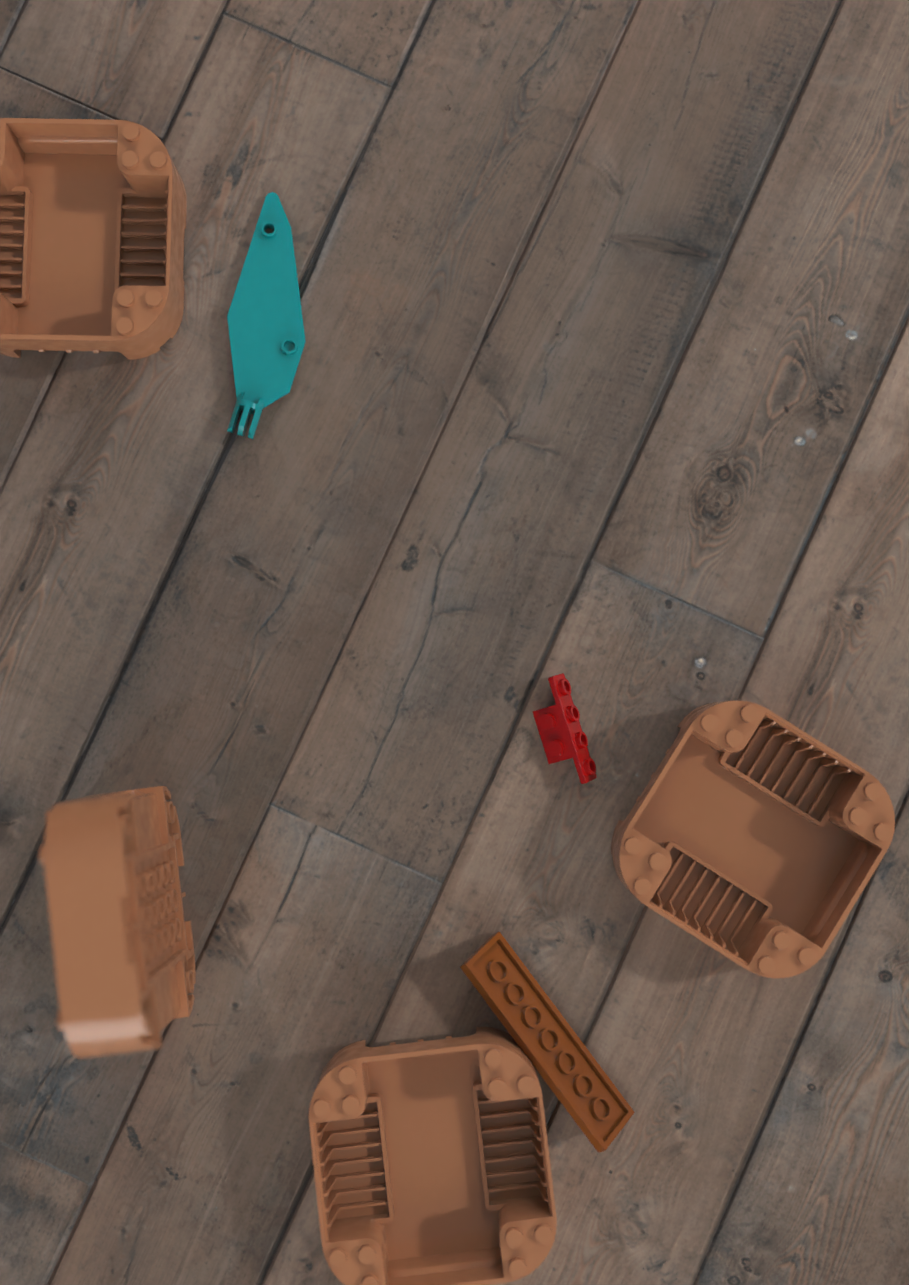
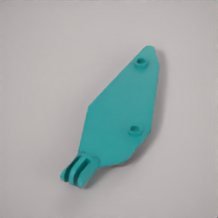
[227,192,306,439]

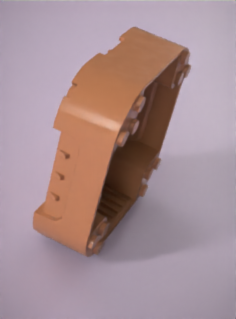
[0,118,187,360]
[611,700,895,978]
[39,786,196,1059]
[309,1027,557,1285]

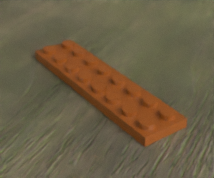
[460,932,635,1153]

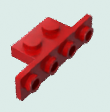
[533,673,596,784]

